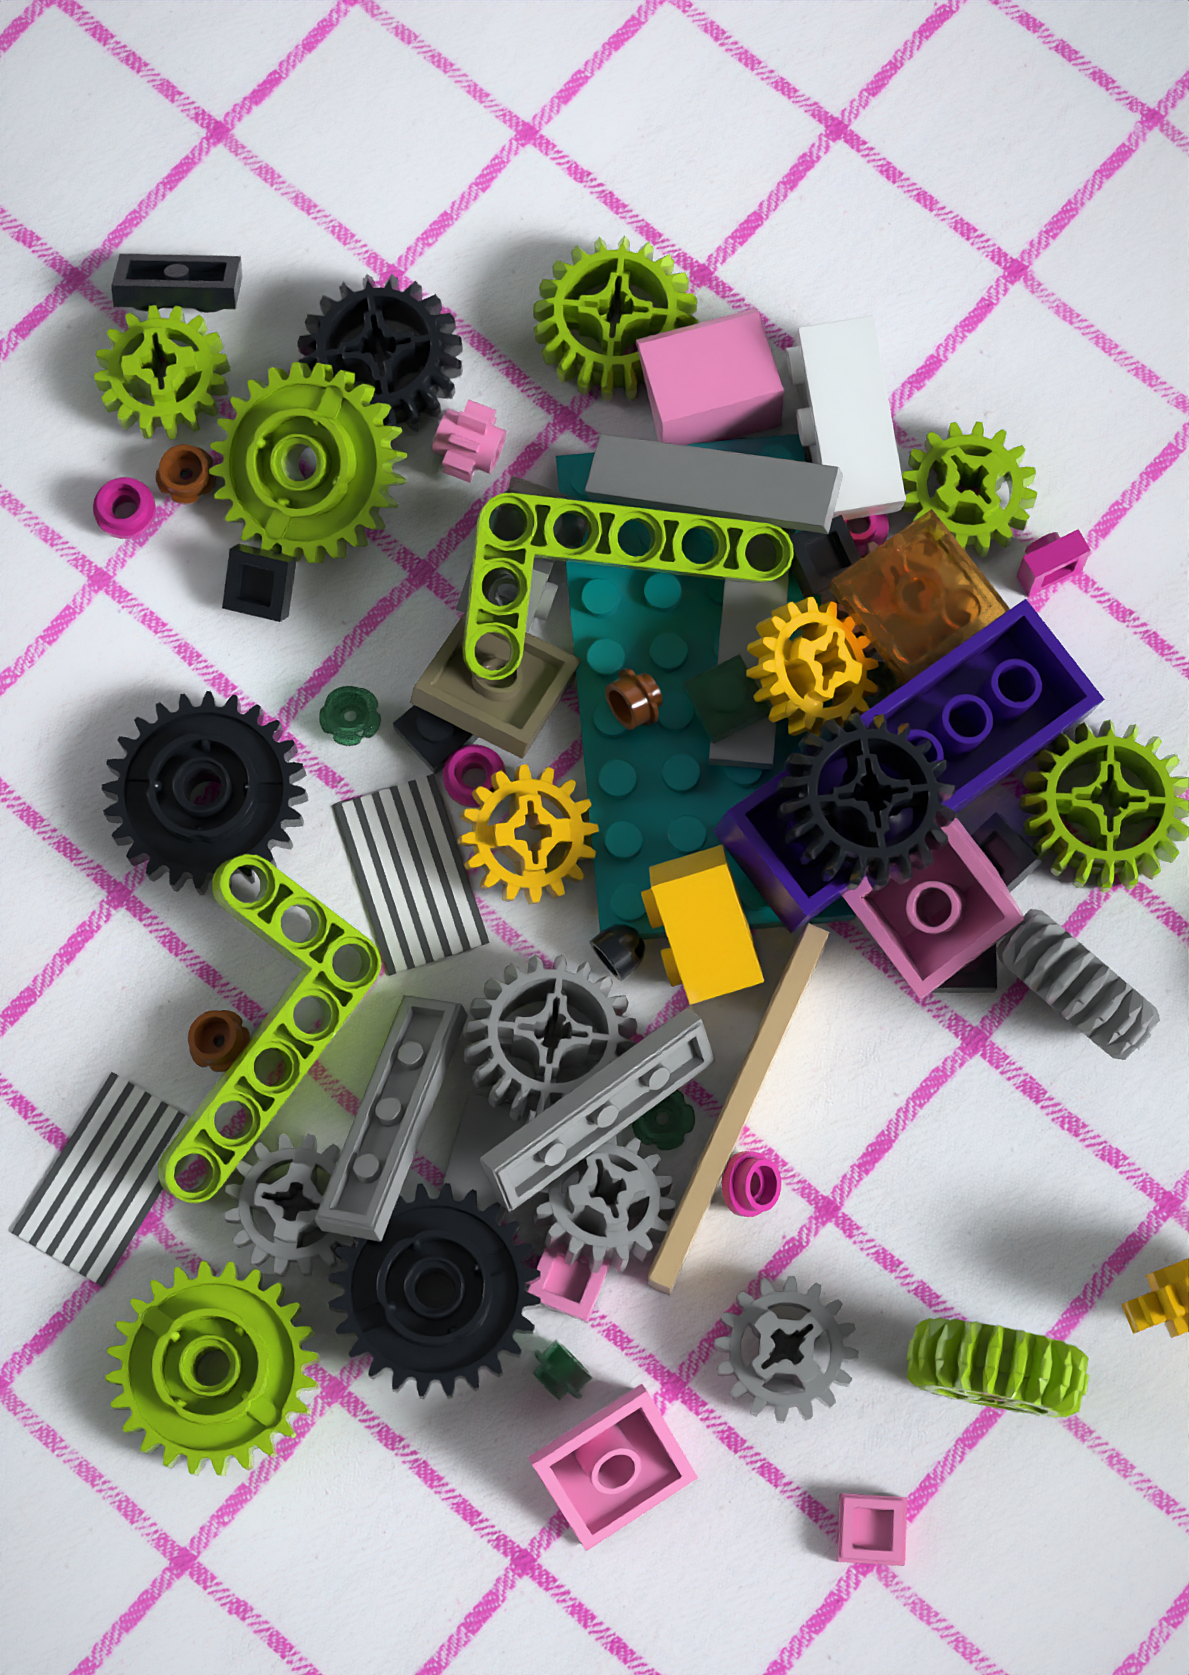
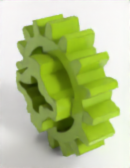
[94,305,231,440]
[902,421,1037,558]

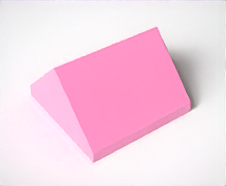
[636,308,784,445]
[528,1384,698,1551]

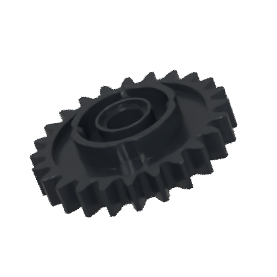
[102,691,308,895]
[328,1183,541,1399]

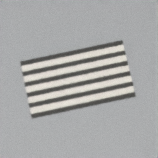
[334,773,490,976]
[12,1072,190,1287]

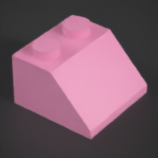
[842,818,1026,999]

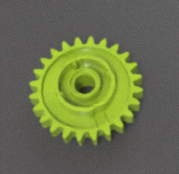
[209,362,407,563]
[105,1260,321,1477]

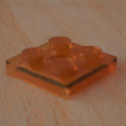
[828,509,1010,685]

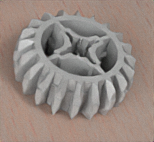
[996,909,1160,1060]
[463,954,638,1122]

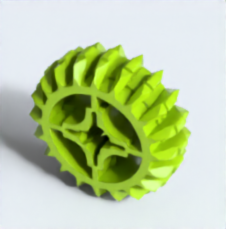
[533,235,699,402]
[1019,719,1189,892]
[906,1317,1089,1418]

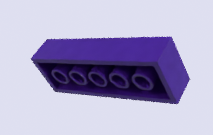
[713,599,1105,934]

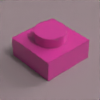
[1016,529,1091,597]

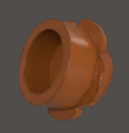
[155,444,217,504]
[605,668,663,730]
[188,1010,251,1072]

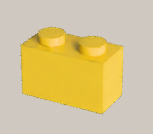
[641,844,764,1005]

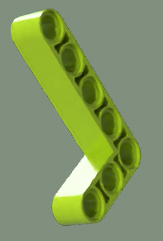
[462,493,794,680]
[158,854,381,1203]

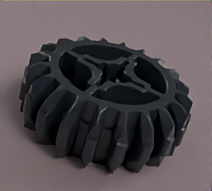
[297,274,463,440]
[777,712,956,891]

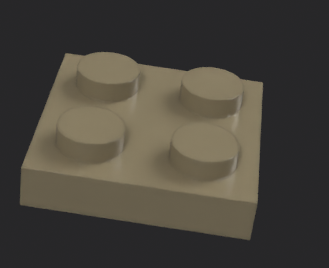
[410,613,581,759]

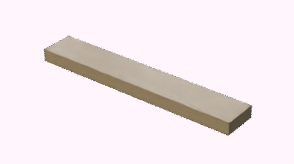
[647,923,829,1296]

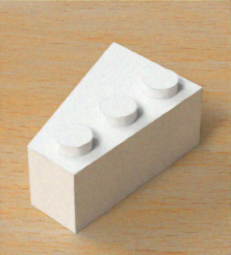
[786,315,906,520]

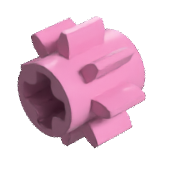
[432,400,507,483]

